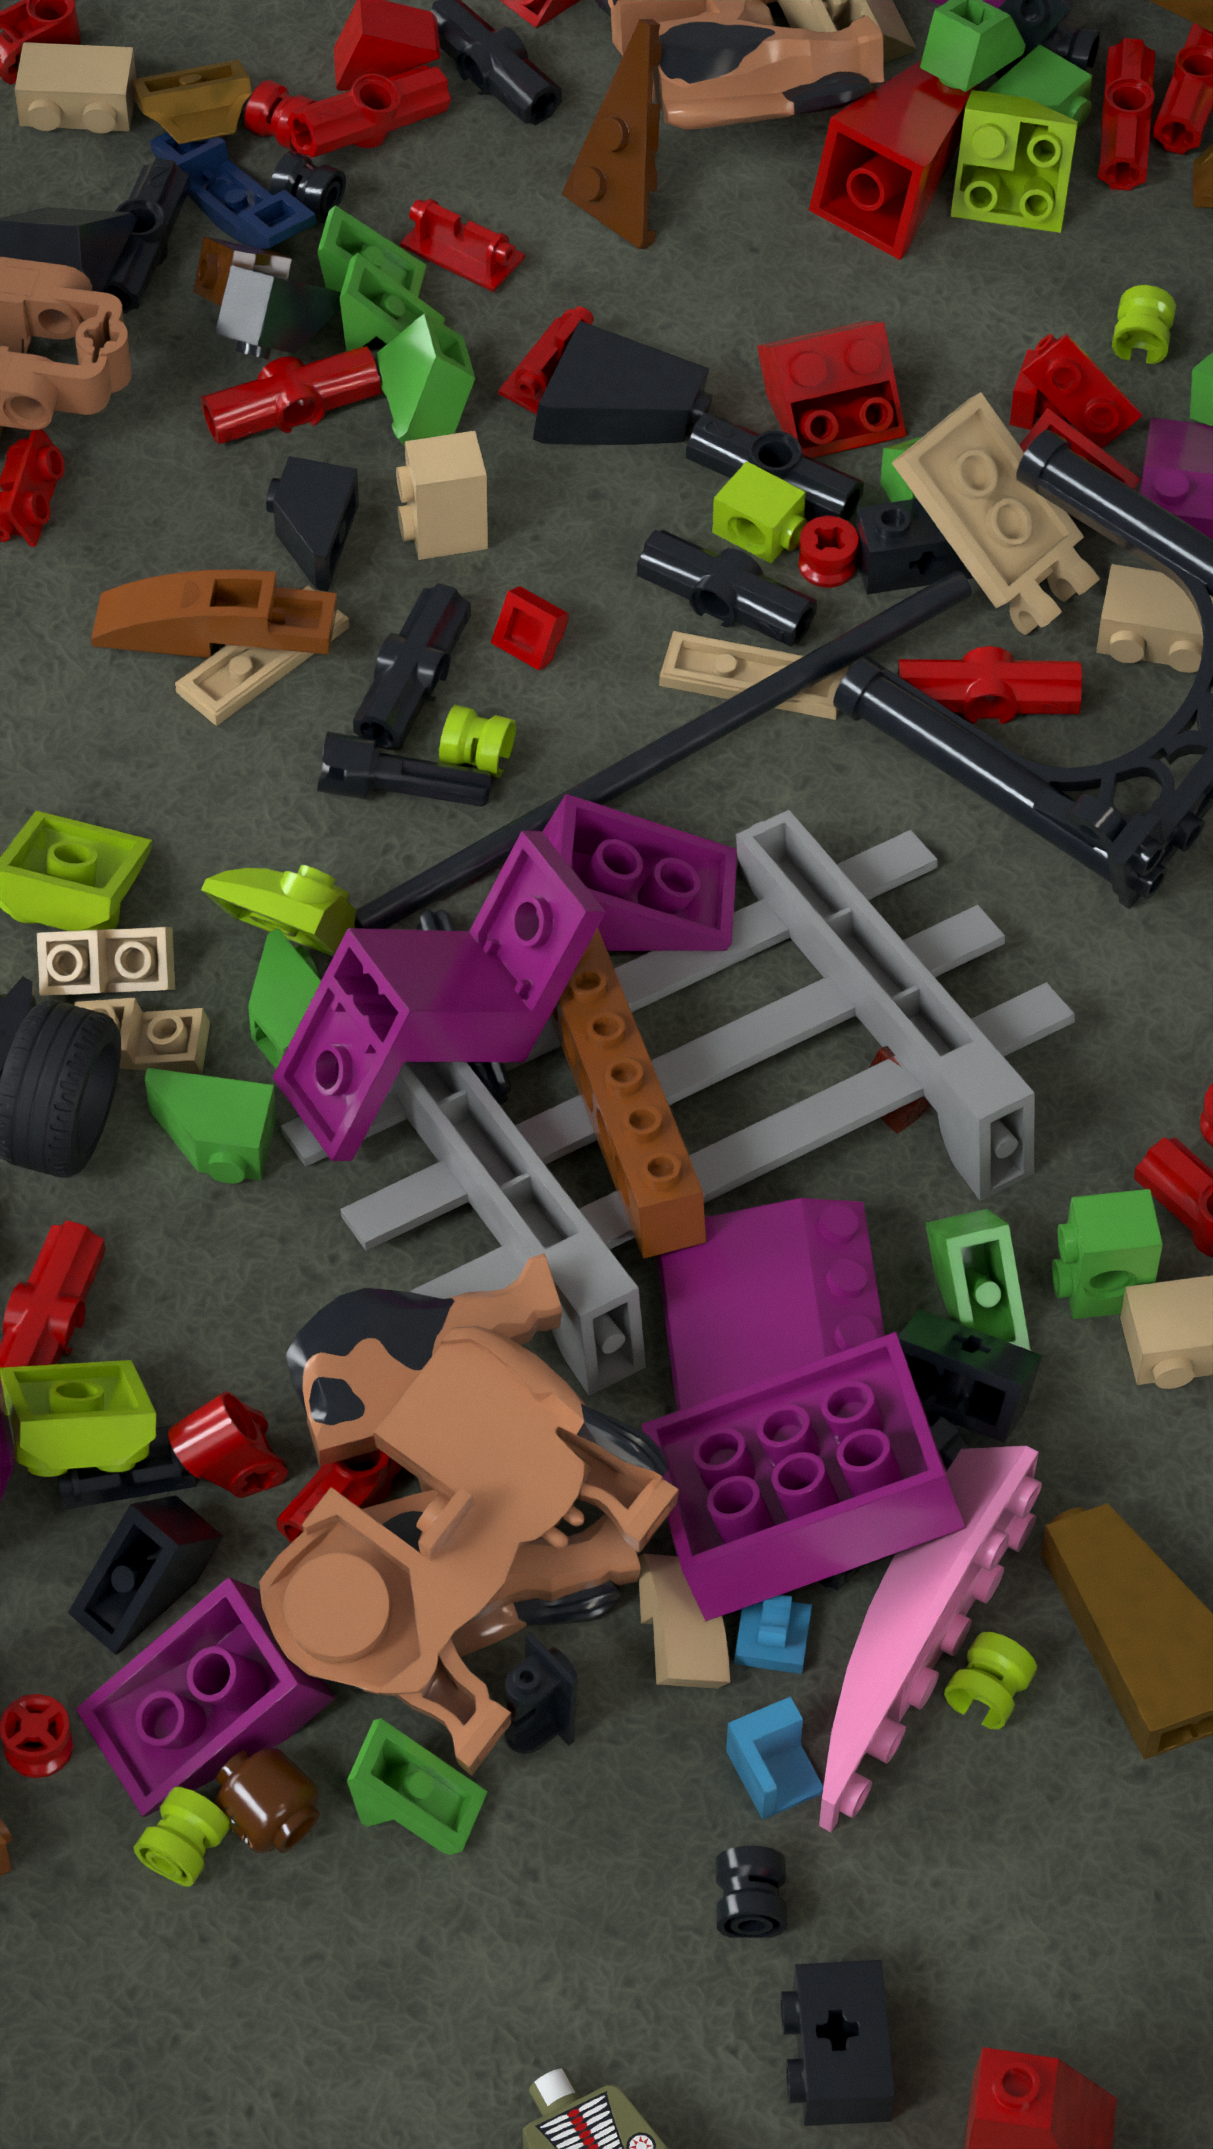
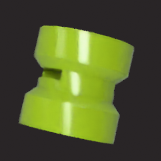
[1112,285,1176,364]
[439,704,516,778]
[944,1632,1037,1729]
[134,1787,230,1887]

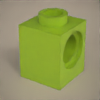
[712,461,808,564]

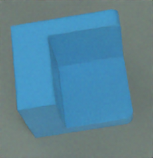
[726,1696,823,1820]

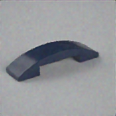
[149,132,317,249]

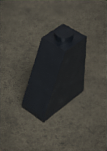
[533,321,713,445]

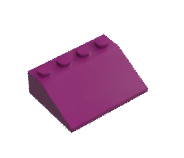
[657,1198,885,1411]
[641,1332,966,1622]

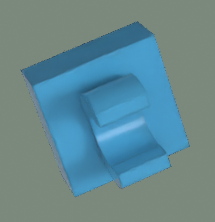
[734,1595,812,1674]

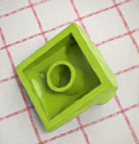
[0,810,152,931]
[201,865,357,957]
[0,1360,156,1477]

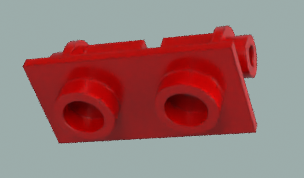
[400,198,525,292]
[498,306,594,415]
[1022,333,1143,449]
[0,428,65,547]

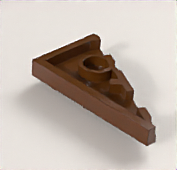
[562,19,662,249]

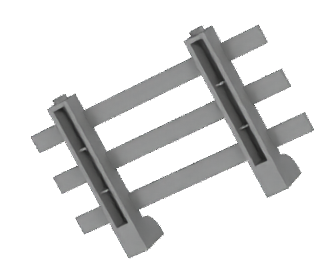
[281,810,1075,1396]

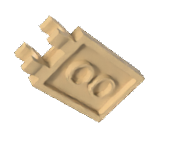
[892,392,1100,635]

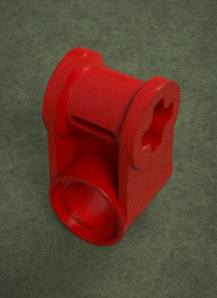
[0,0,81,85]
[168,1391,288,1498]

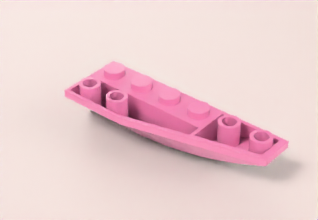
[819,1446,1042,1832]

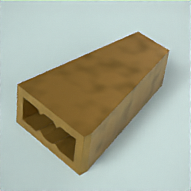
[1041,1503,1213,1760]

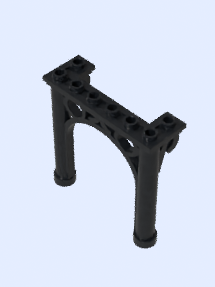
[833,429,1213,909]

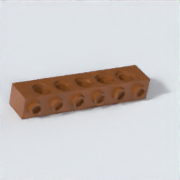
[550,927,706,1259]

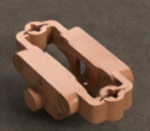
[0,257,132,438]

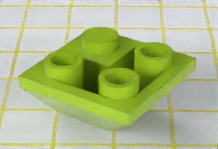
[950,90,1078,233]

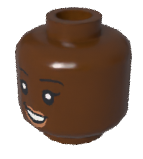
[215,1748,320,1853]

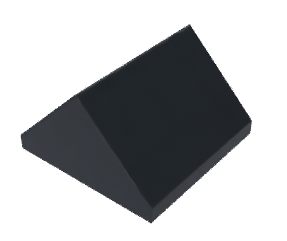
[0,207,137,292]

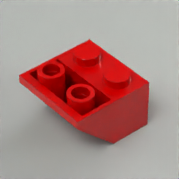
[757,321,906,458]

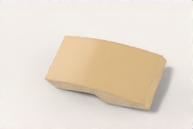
[37,927,175,996]
[75,998,210,1074]
[638,1554,730,1689]

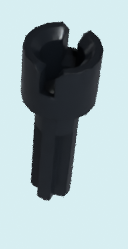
[317,731,492,807]

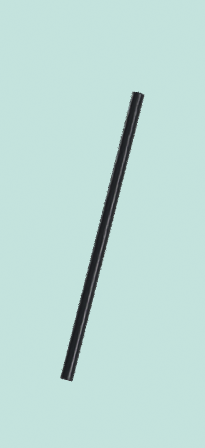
[354,570,972,929]

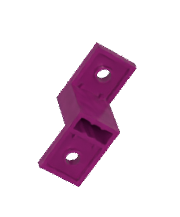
[272,830,606,1161]

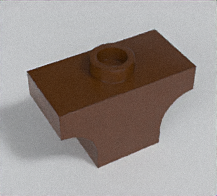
[193,236,292,306]

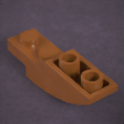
[91,570,337,658]

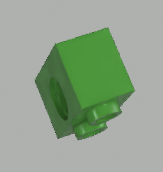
[1052,1189,1163,1319]

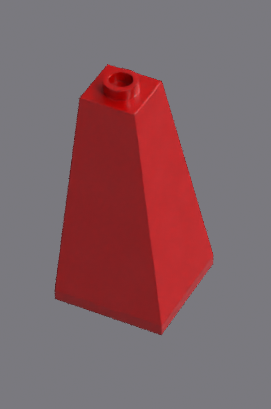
[808,59,981,260]
[964,2047,1117,2149]

